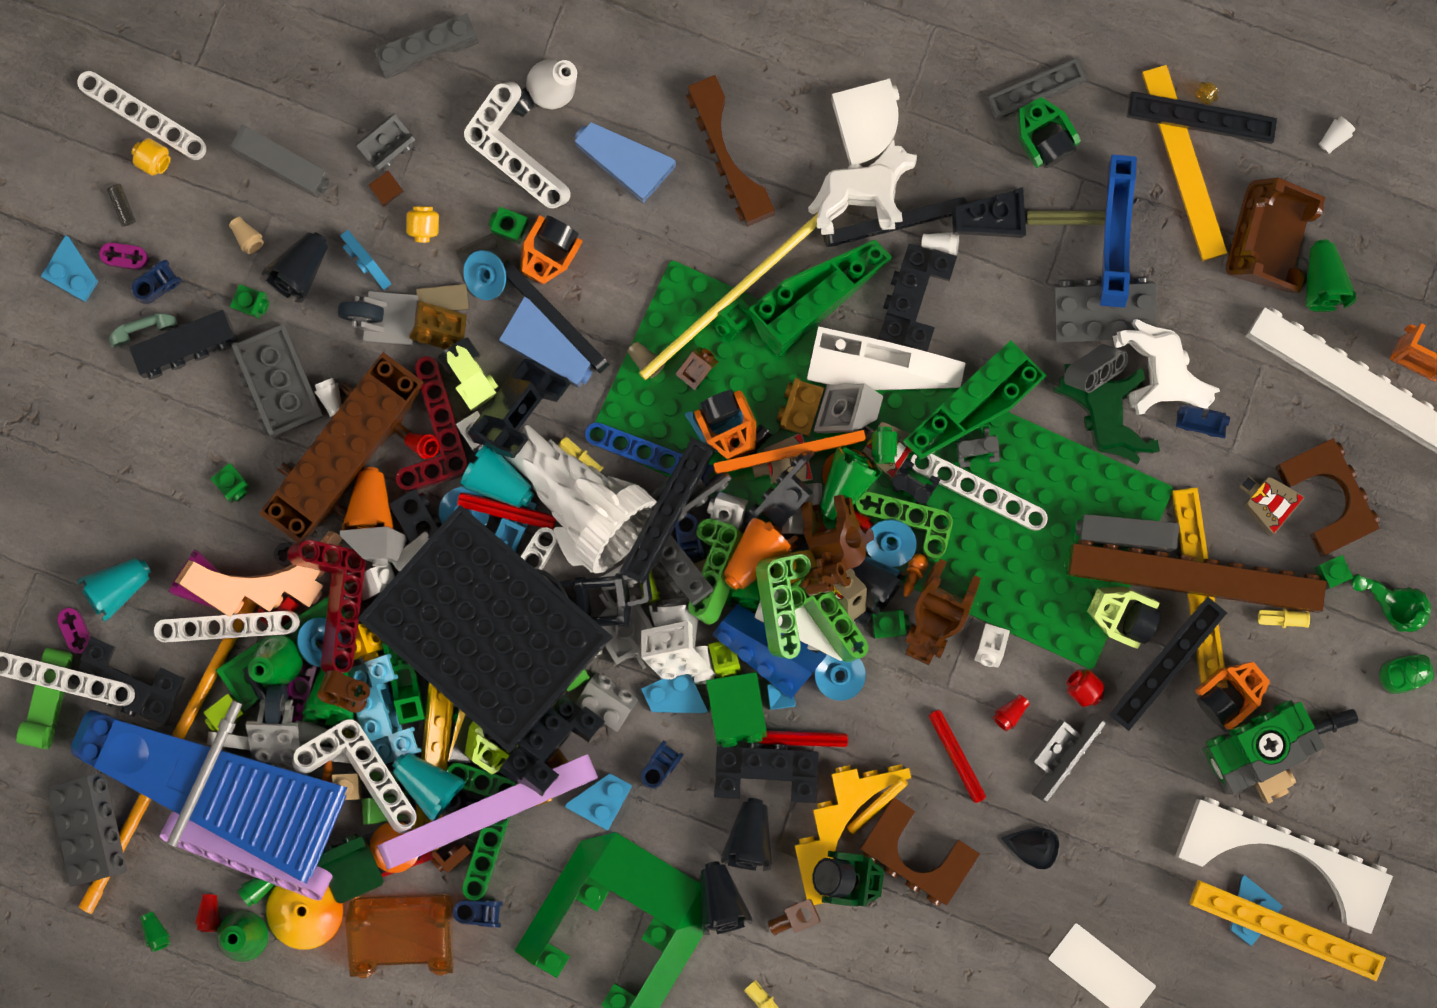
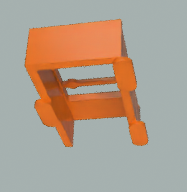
[1389,323,1437,382]

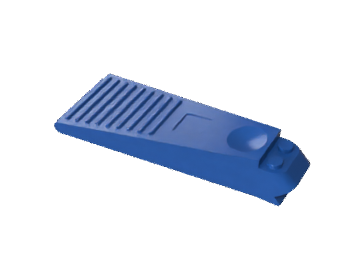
[71,710,347,884]

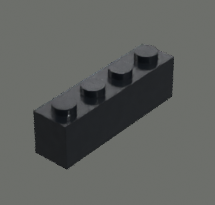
[129,310,238,380]

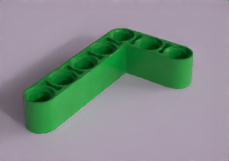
[447,763,518,900]

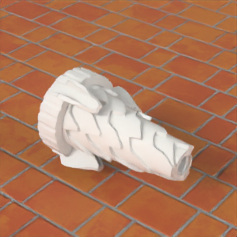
[505,425,657,573]

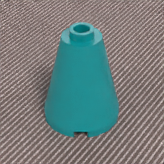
[461,445,534,508]
[76,558,151,623]
[392,753,465,821]

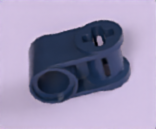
[132,260,182,304]
[675,513,704,560]
[641,740,684,789]
[453,900,503,928]

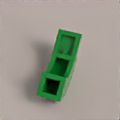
[382,641,424,725]

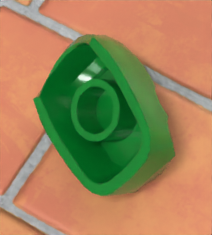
[1379,654,1435,694]

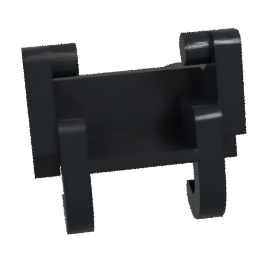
[891,458,941,504]

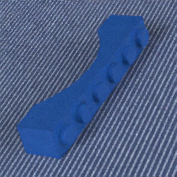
[1100,155,1137,308]

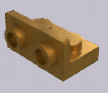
[409,301,467,350]
[777,377,824,437]

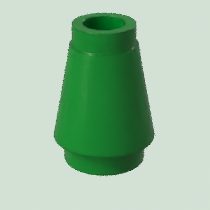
[237,877,274,907]
[140,912,171,952]

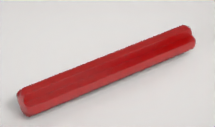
[457,492,556,530]
[929,710,986,803]
[757,731,848,747]

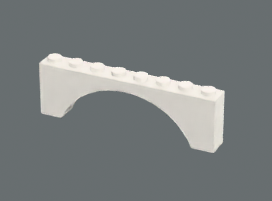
[1175,797,1393,934]

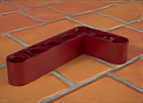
[396,356,469,492]
[288,540,365,673]

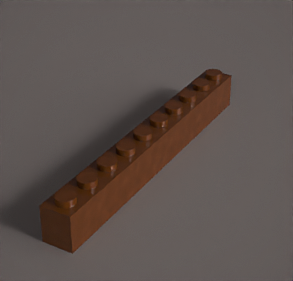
[1067,540,1327,613]

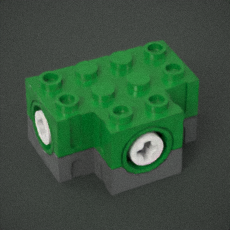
[1202,700,1325,794]

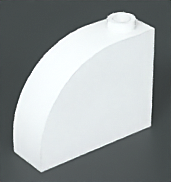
[831,79,899,167]

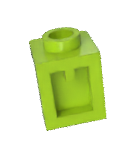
[708,641,742,679]

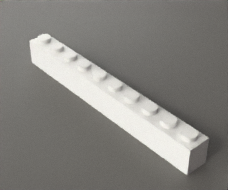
[1245,308,1437,454]

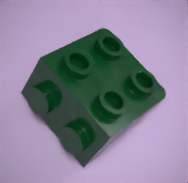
[317,834,384,904]

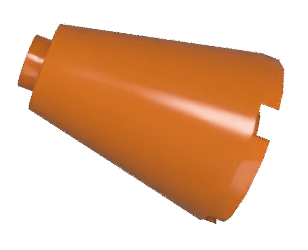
[342,467,393,530]
[724,518,792,590]

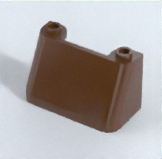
[1226,177,1325,293]

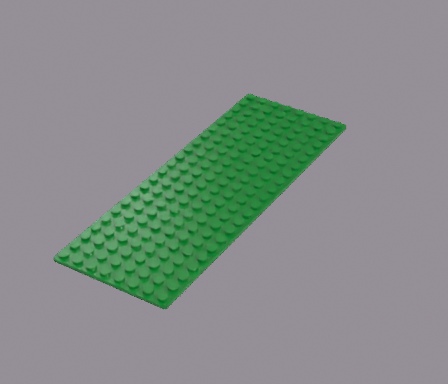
[589,261,1173,669]

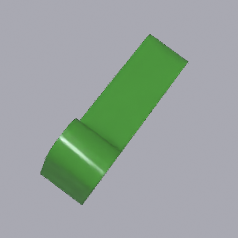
[855,492,953,560]
[688,519,744,624]
[756,554,811,659]
[775,576,868,662]
[16,647,73,750]

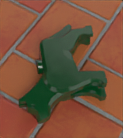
[1053,364,1160,465]

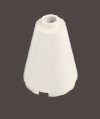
[526,59,577,110]

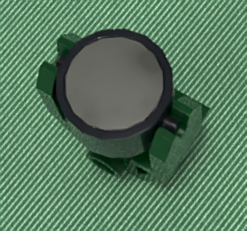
[812,851,884,907]

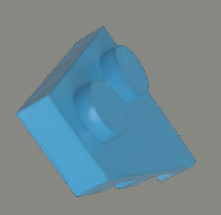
[340,230,391,290]
[41,235,99,303]
[641,674,708,713]
[565,774,632,830]

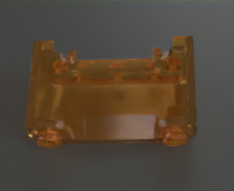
[345,894,454,978]

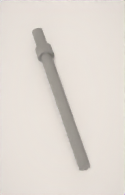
[167,700,242,847]

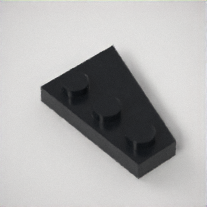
[952,187,1026,238]

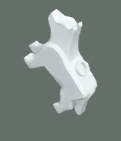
[808,140,917,235]
[1113,319,1220,416]

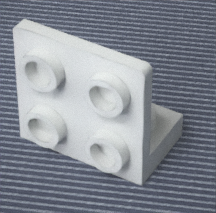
[641,621,708,679]

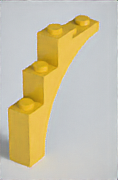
[794,764,911,905]

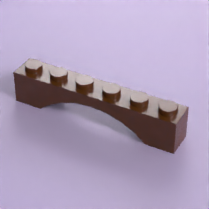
[685,75,775,227]

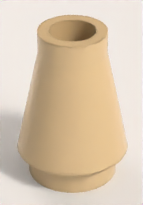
[229,217,264,254]

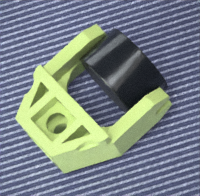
[437,337,498,411]
[1087,587,1160,649]

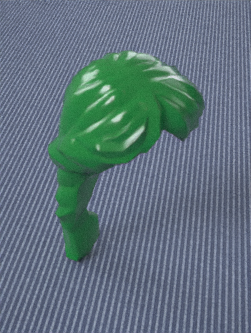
[1351,574,1432,632]

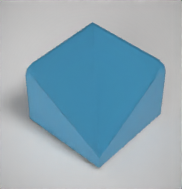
[767,684,796,710]

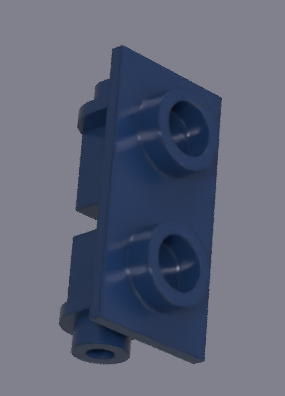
[1176,403,1230,439]

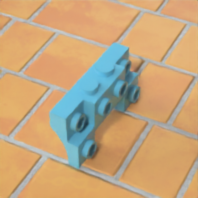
[348,654,421,765]

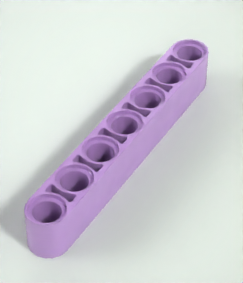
[160,812,333,901]

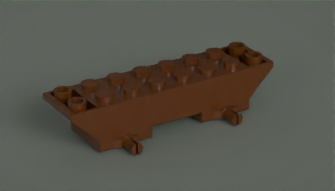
[259,352,424,543]

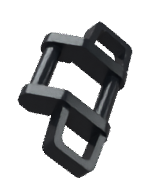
[553,573,652,627]

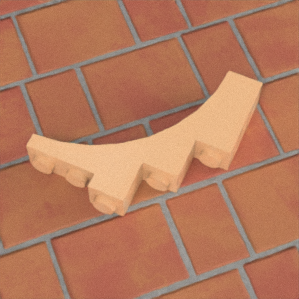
[175,531,343,617]

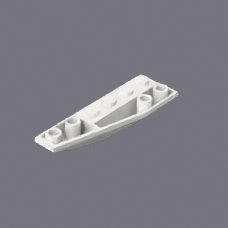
[807,326,965,390]

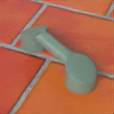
[109,313,178,347]

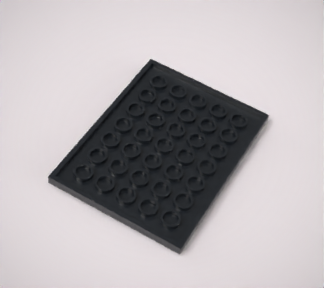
[358,505,612,753]

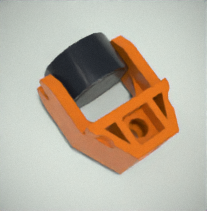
[520,215,583,285]
[694,389,756,460]
[1195,662,1270,730]

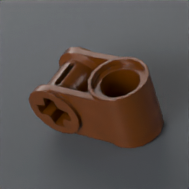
[317,670,370,713]

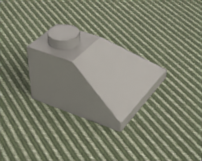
[814,383,883,433]
[340,527,407,567]

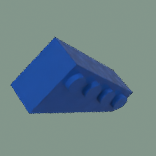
[712,604,827,699]

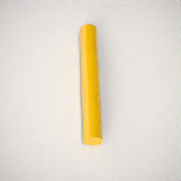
[847,777,908,834]

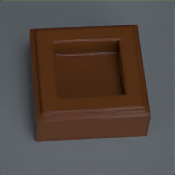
[368,170,404,206]

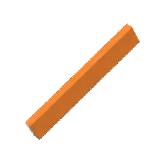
[713,430,866,474]

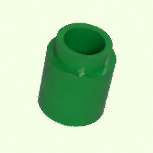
[872,427,897,464]

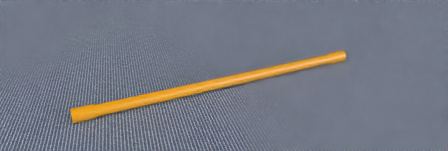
[78,597,257,914]

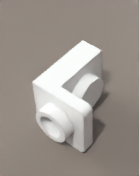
[974,624,1010,668]

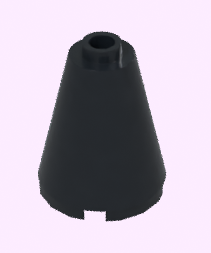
[262,232,328,303]
[851,556,906,616]
[721,798,772,871]
[701,861,752,935]

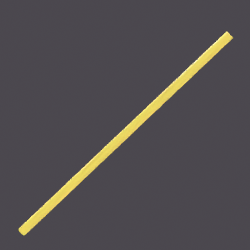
[639,213,818,380]

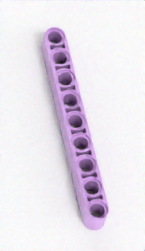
[378,754,598,870]

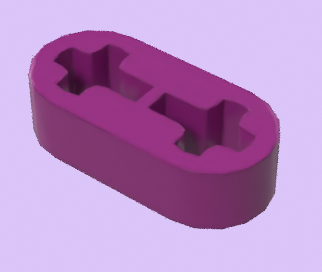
[99,243,149,270]
[57,608,91,654]

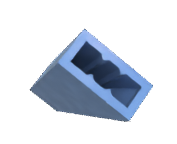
[575,122,676,204]
[499,297,593,388]

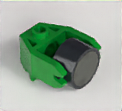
[1017,97,1081,168]

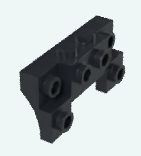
[878,243,957,352]
[467,359,571,458]
[72,637,185,725]
[499,695,605,796]
[714,743,819,803]

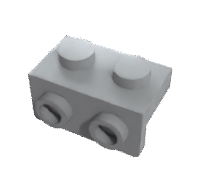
[575,672,638,732]

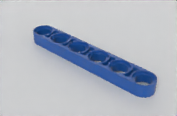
[585,423,715,484]

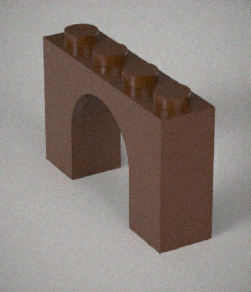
[1275,438,1380,557]
[859,797,980,907]

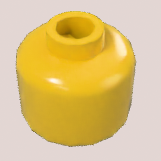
[131,138,171,176]
[406,206,439,242]

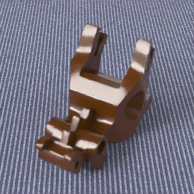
[801,495,874,596]
[905,559,981,666]

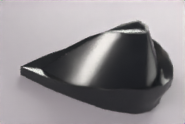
[1001,828,1059,869]

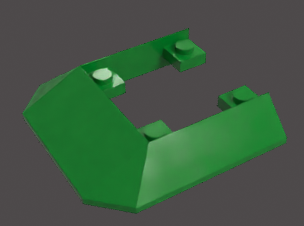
[514,832,703,1008]

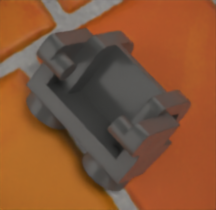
[956,426,1000,468]

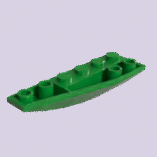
[748,240,892,356]
[903,340,1046,460]

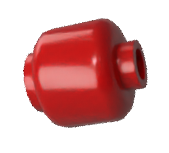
[1066,669,1104,707]

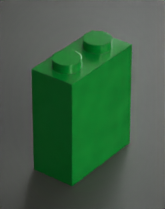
[706,672,767,747]

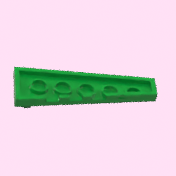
[216,585,348,711]

